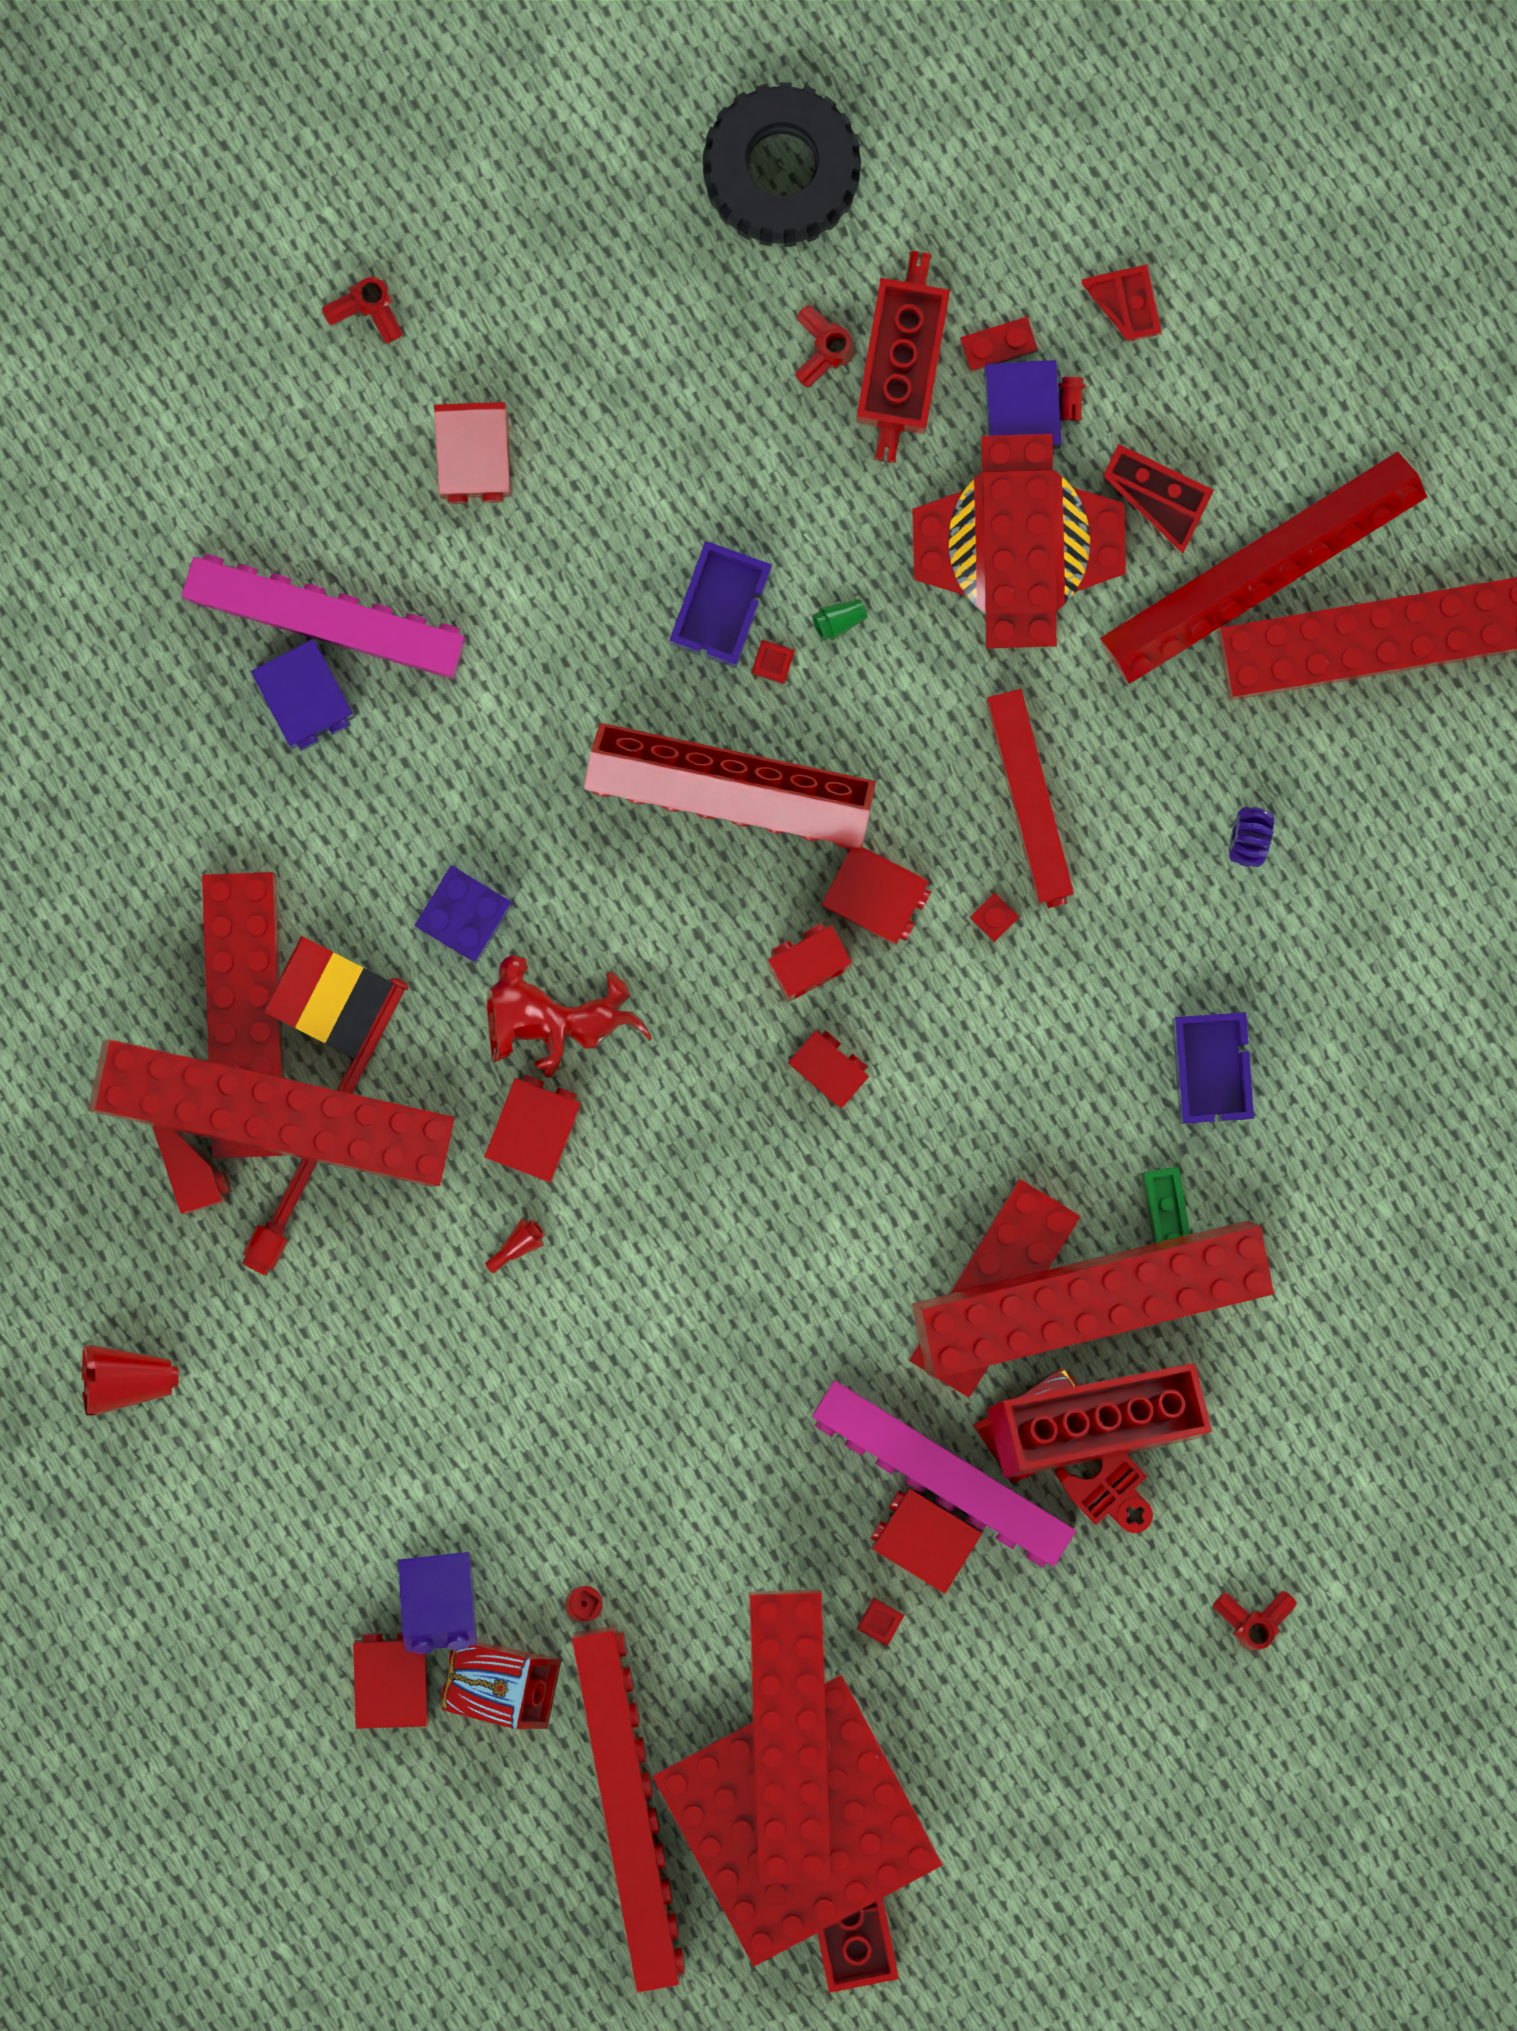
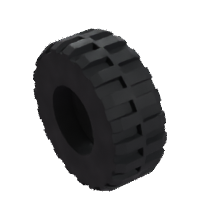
[703,82,861,247]

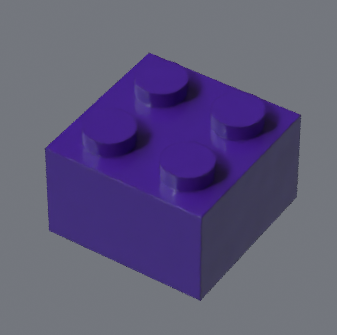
[414,865,513,964]

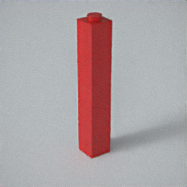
[986,689,1074,909]

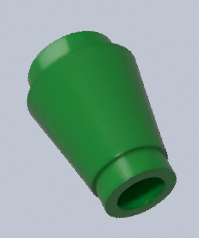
[812,599,867,641]

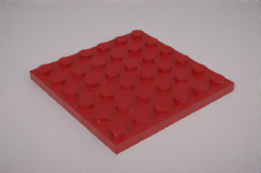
[652,1674,943,1967]

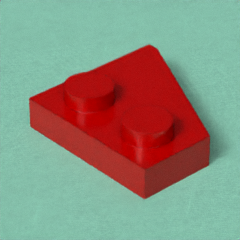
[1081,264,1163,342]

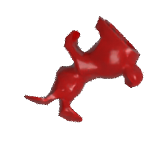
[486,955,652,1078]

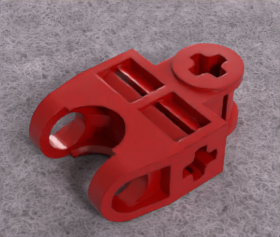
[1054,1454,1153,1533]

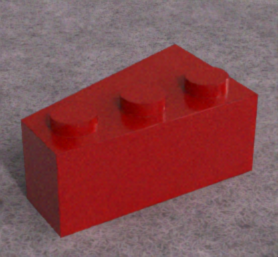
[1103,444,1214,554]

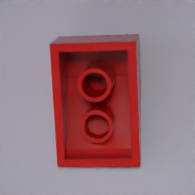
[152,1125,232,1214]

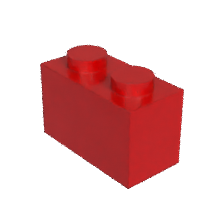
[788,1030,869,1109]

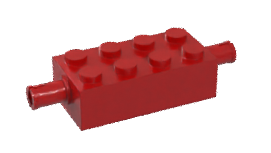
[856,251,950,463]

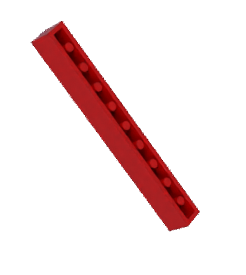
[1100,451,1427,684]

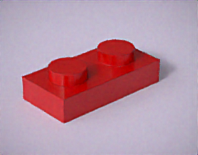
[960,316,1038,372]

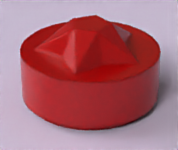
[565,1586,603,1622]

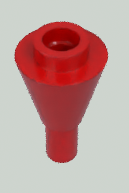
[485,1218,545,1274]

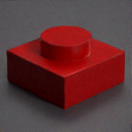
[969,893,1020,942]

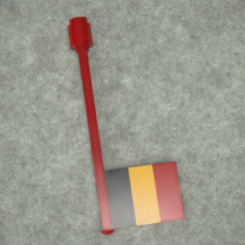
[241,936,408,1276]

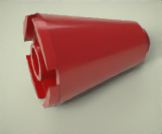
[81,1345,179,1416]

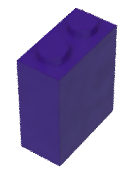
[984,360,1062,454]
[251,639,355,751]
[398,1552,477,1654]

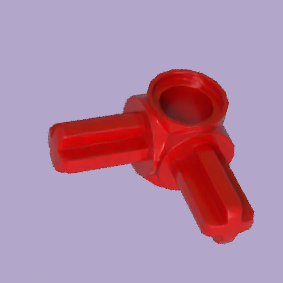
[322,277,403,344]
[795,305,856,388]
[1212,1591,1297,1652]

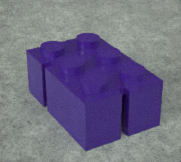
[669,541,772,668]
[1172,1012,1254,1124]

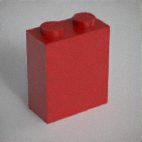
[821,847,932,945]
[484,1074,582,1183]
[870,1487,982,1594]
[353,1632,429,1729]

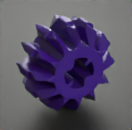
[1228,806,1275,867]

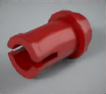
[1058,377,1086,421]

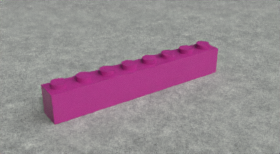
[181,553,466,680]
[812,1380,1076,1568]

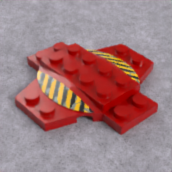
[912,434,1126,649]

